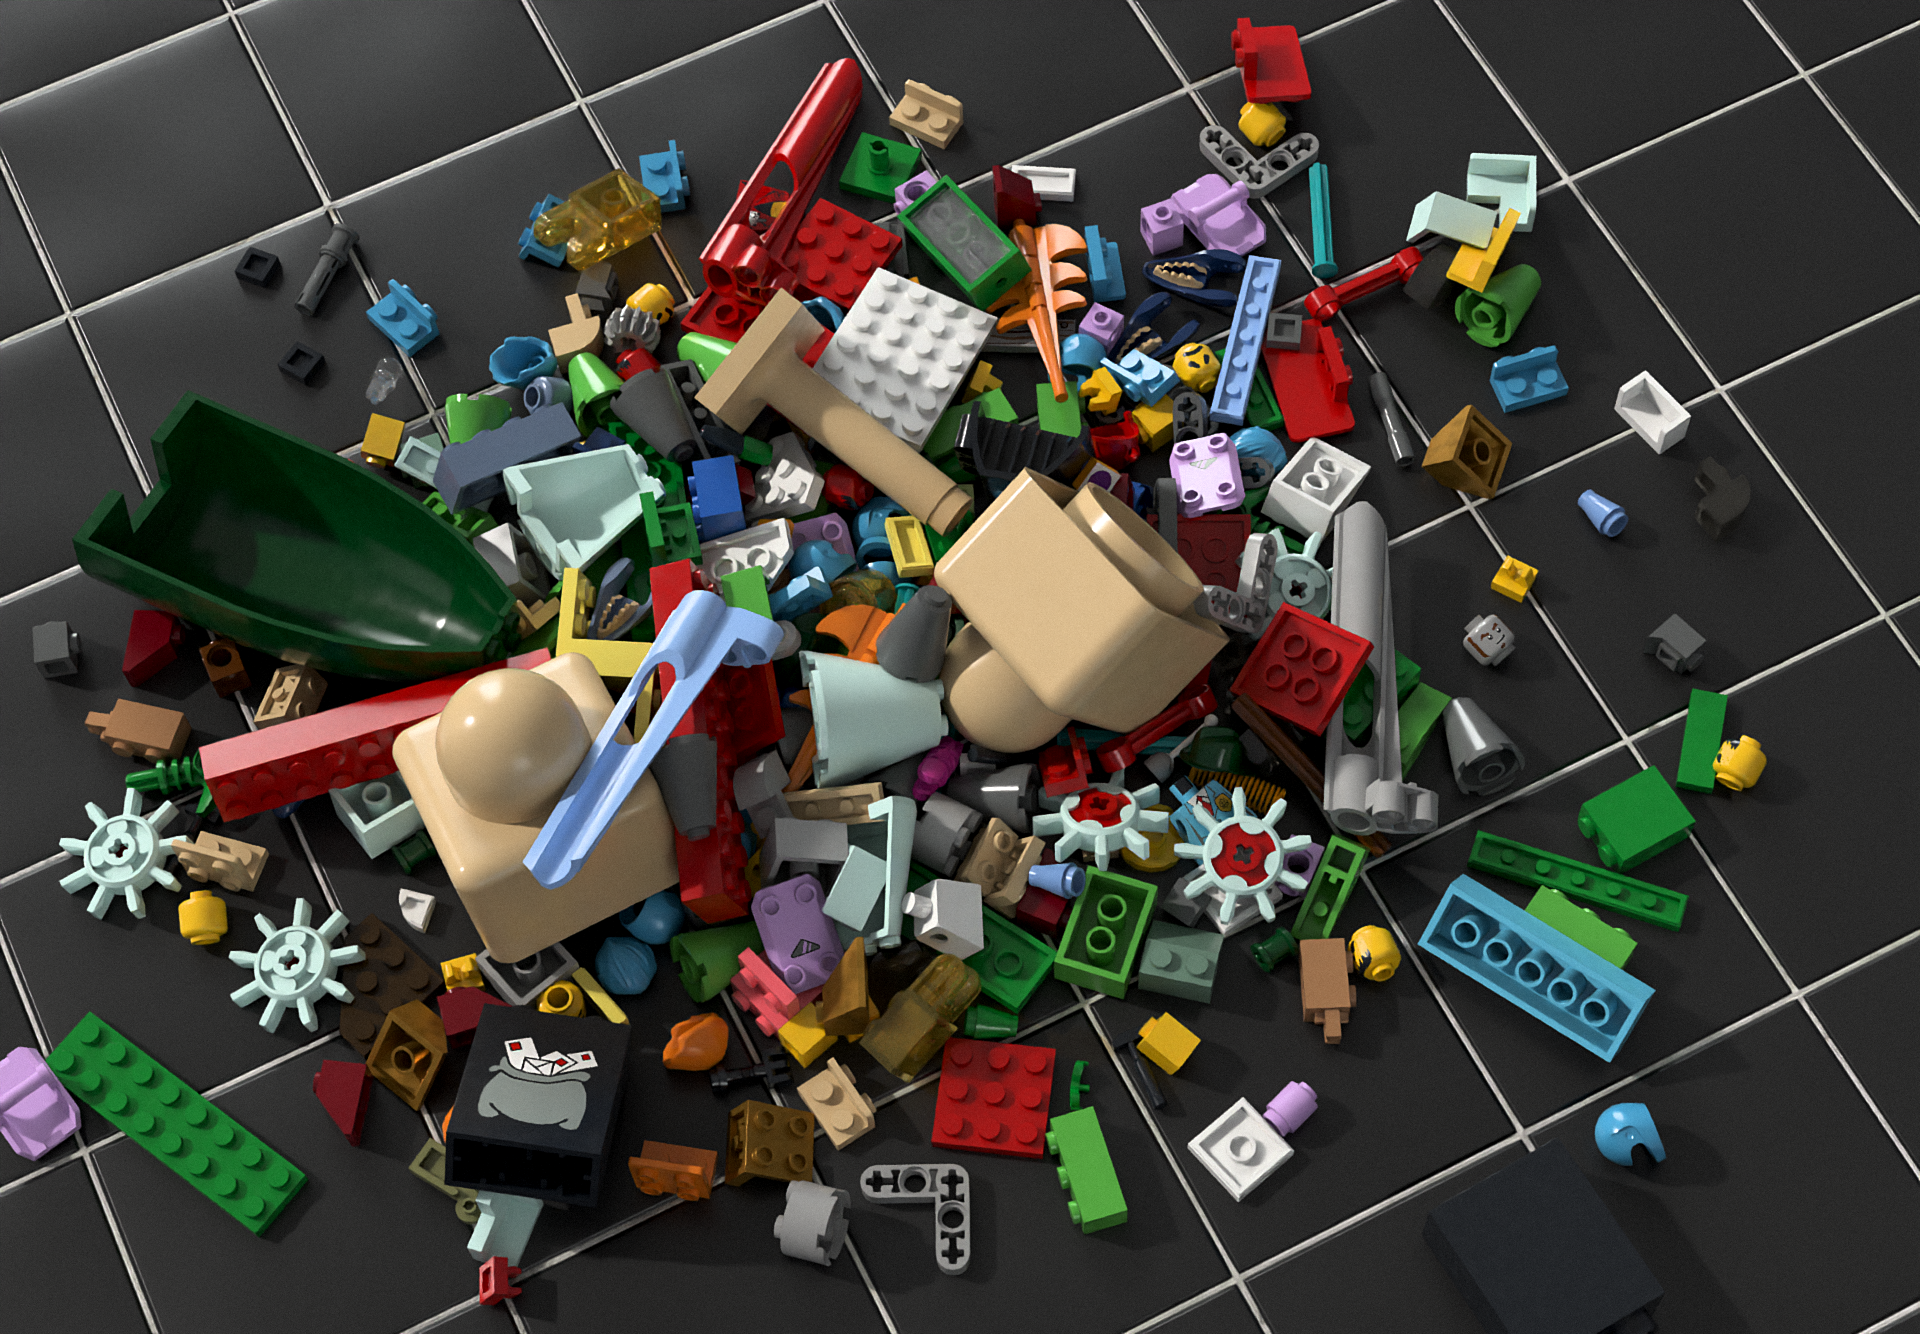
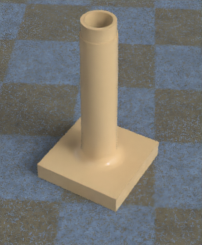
[694,288,973,537]

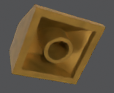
[1421,405,1512,499]
[816,937,870,1036]
[365,999,448,1111]

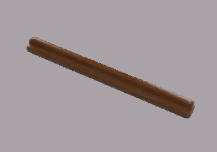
[1231,693,1392,858]

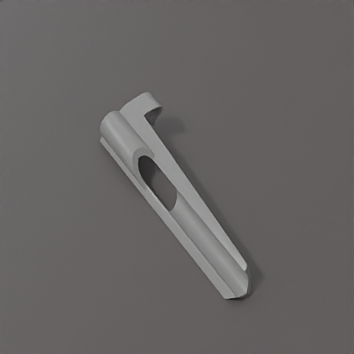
[1323,501,1439,836]

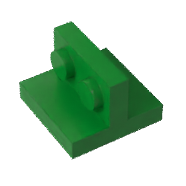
[639,491,703,567]

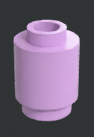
[1262,1081,1318,1137]

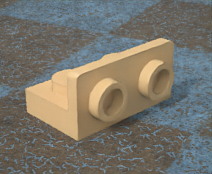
[889,79,964,150]
[517,596,561,641]
[253,664,328,730]
[953,818,1019,897]
[983,835,1046,919]
[797,1057,877,1151]

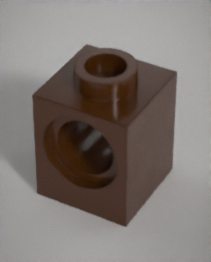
[199,638,252,698]

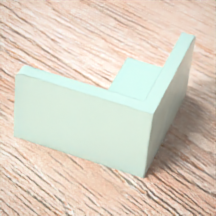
[1467,153,1536,232]
[1406,191,1497,249]
[822,845,887,932]
[467,1190,544,1267]

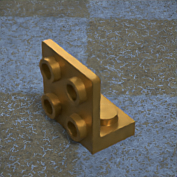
[725,1100,814,1186]

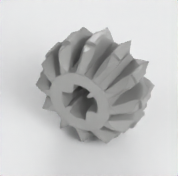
[604,304,661,353]

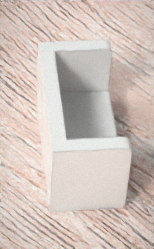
[1614,370,1691,455]

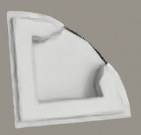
[399,888,437,933]

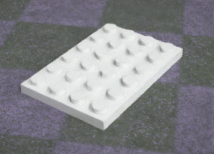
[812,267,998,454]

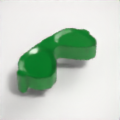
[1070,1060,1090,1111]

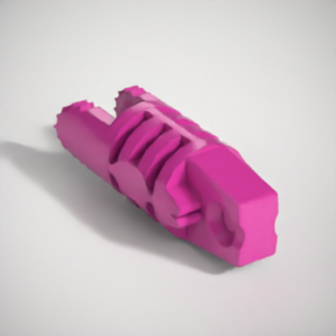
[912,736,964,801]

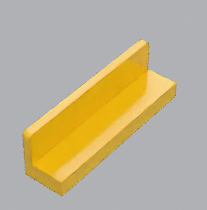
[1446,208,1521,293]

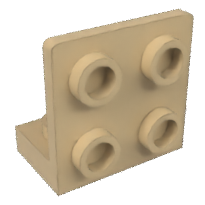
[171,831,269,892]

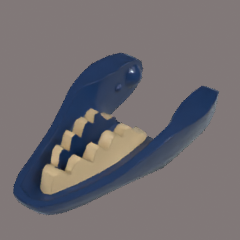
[1142,249,1247,308]
[1107,292,1200,364]

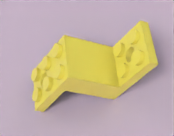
[556,568,666,749]

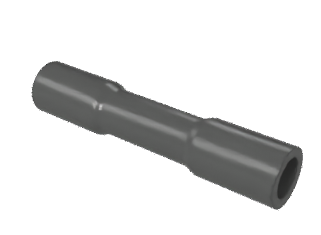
[1367,372,1416,467]

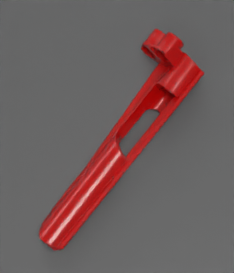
[699,58,863,306]

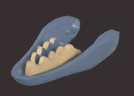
[587,557,653,641]

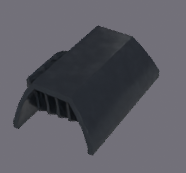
[953,401,1097,505]

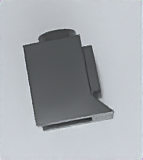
[575,260,619,315]
[1643,614,1707,675]

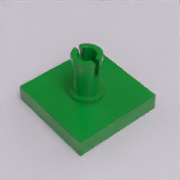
[839,132,922,204]

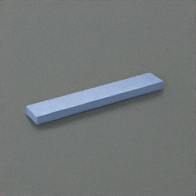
[1210,255,1281,426]

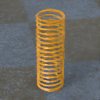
[1188,767,1286,815]

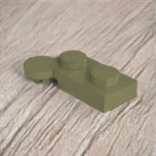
[408,1138,482,1224]

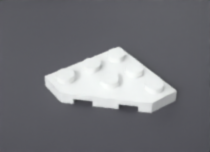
[744,431,825,527]
[697,518,794,603]

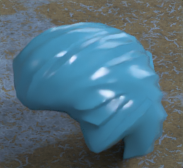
[1230,426,1288,480]
[595,937,657,995]

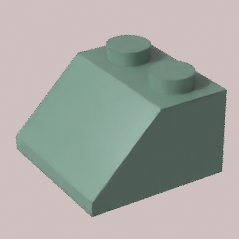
[1138,920,1225,1004]

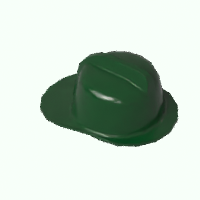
[772,612,840,687]
[1179,726,1260,777]

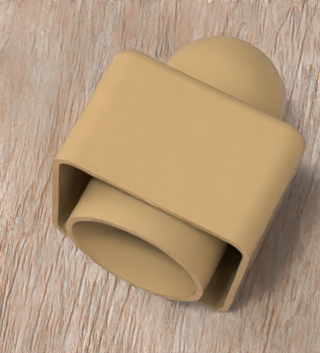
[934,467,1230,753]
[392,652,679,963]

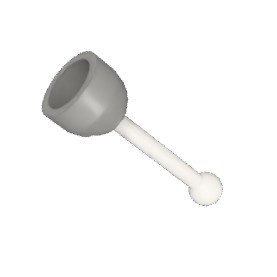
[1143,714,1218,783]

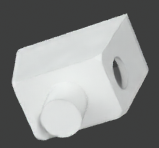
[901,879,984,961]

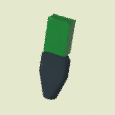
[700,425,773,467]

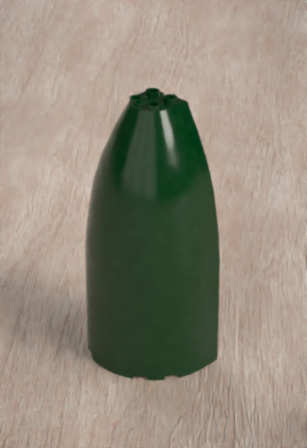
[72,390,522,682]

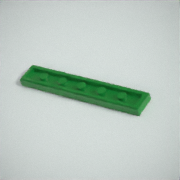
[1467,830,1689,932]

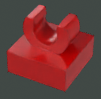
[479,1256,522,1306]

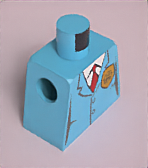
[1169,775,1257,866]

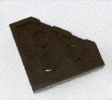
[339,913,446,1061]

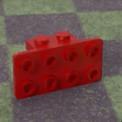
[1231,18,1311,104]
[1261,319,1355,443]

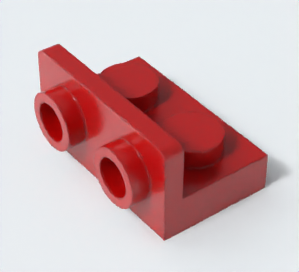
[1038,726,1093,798]

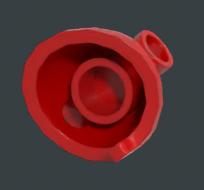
[1090,411,1140,471]

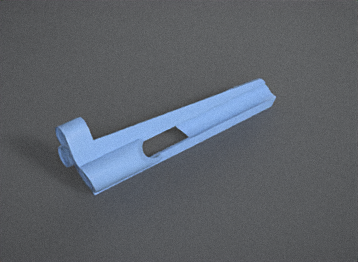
[523,590,784,890]

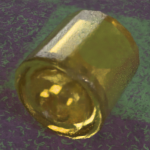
[819,568,897,616]

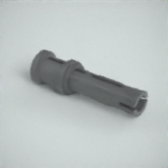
[294,223,360,316]

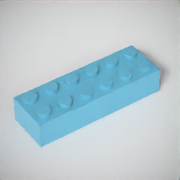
[1418,874,1656,1063]

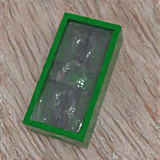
[897,174,1032,311]

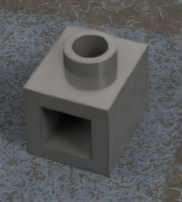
[32,621,82,678]

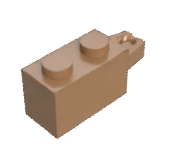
[85,698,192,764]
[1298,938,1356,1044]

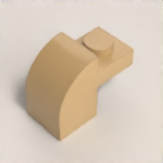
[548,293,604,374]

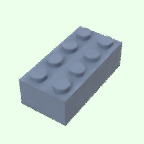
[433,402,581,515]

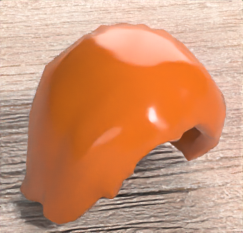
[662,1012,729,1071]

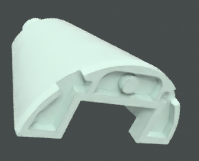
[503,444,666,581]
[799,650,948,789]
[825,796,917,956]

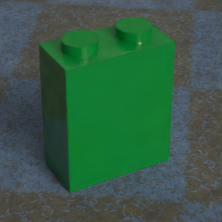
[1577,765,1696,874]

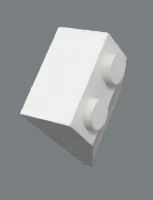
[1261,437,1371,543]

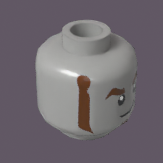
[1463,614,1516,666]

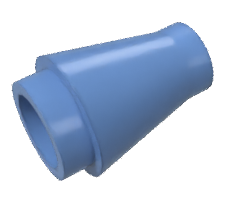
[1578,489,1628,537]
[1028,863,1086,899]

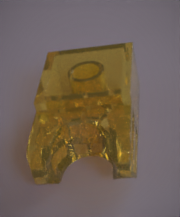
[534,168,662,271]
[859,954,982,1083]

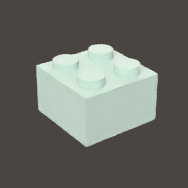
[328,771,426,859]

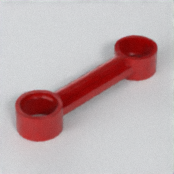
[1304,247,1428,322]
[1096,684,1218,773]

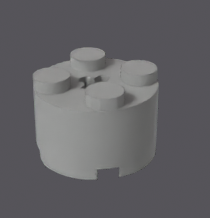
[911,792,983,877]
[774,1180,851,1266]

